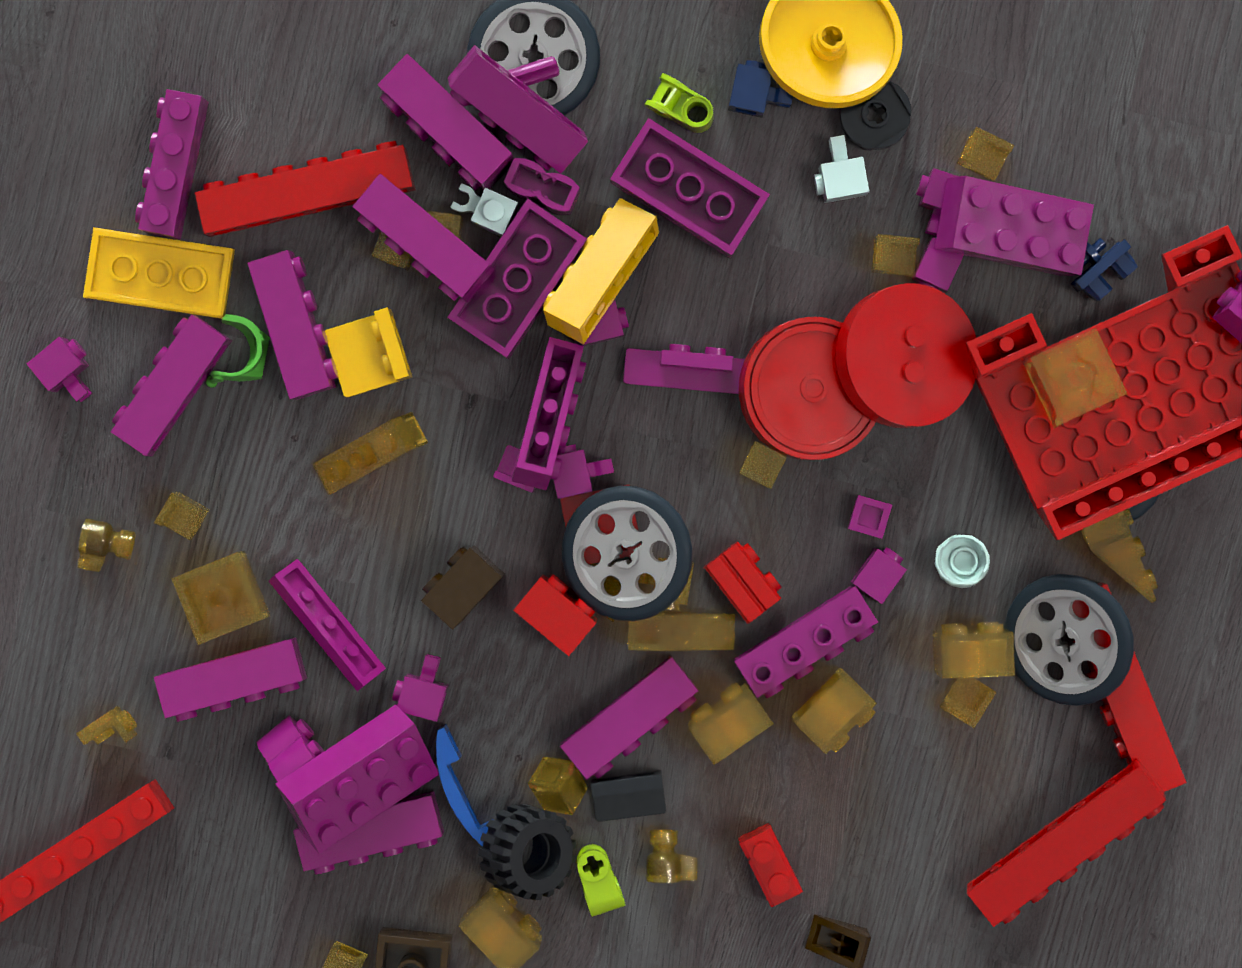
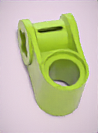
[644,73,714,133]
[576,844,626,917]

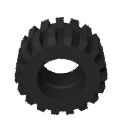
[478,804,577,900]

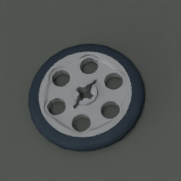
[467,0,600,115]
[562,486,692,621]
[1004,574,1134,706]

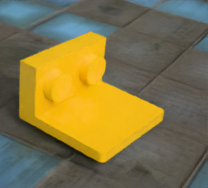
[325,307,412,398]

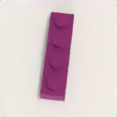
[269,559,386,692]

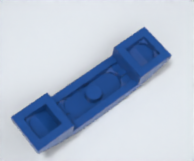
[436,724,494,846]

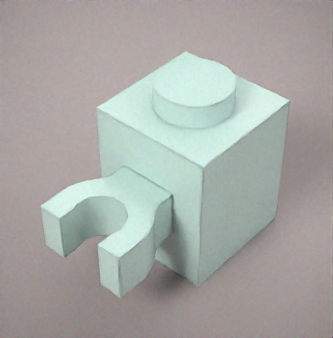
[814,135,869,203]
[451,183,520,237]

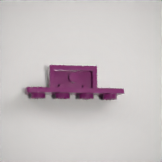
[623,344,745,394]

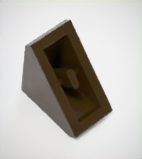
[805,914,871,968]

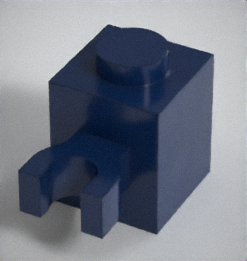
[728,60,793,118]

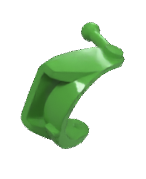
[206,314,270,388]

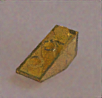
[313,412,428,495]
[1081,508,1158,603]
[628,612,735,651]

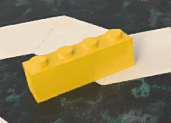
[543,198,659,345]

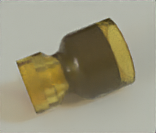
[78,518,136,572]
[646,830,697,883]

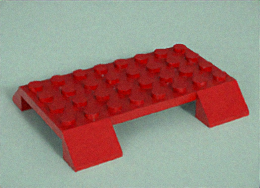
[965,225,1242,541]

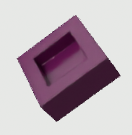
[847,495,892,539]

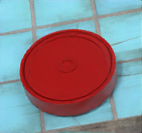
[836,283,976,428]
[739,317,876,460]

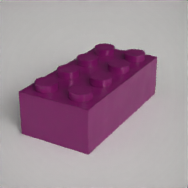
[377,54,514,191]
[610,118,770,259]
[935,176,1094,276]
[447,199,587,359]
[275,705,439,854]

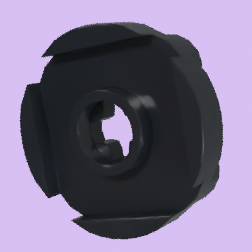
[840,81,911,151]

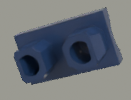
[1070,238,1138,302]

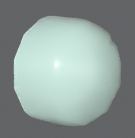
[935,535,990,588]

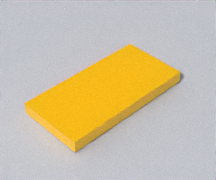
[83,227,235,319]

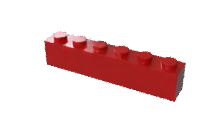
[195,141,416,237]
[1072,582,1187,792]
[967,758,1166,927]
[0,779,175,923]

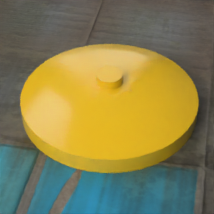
[759,0,902,108]

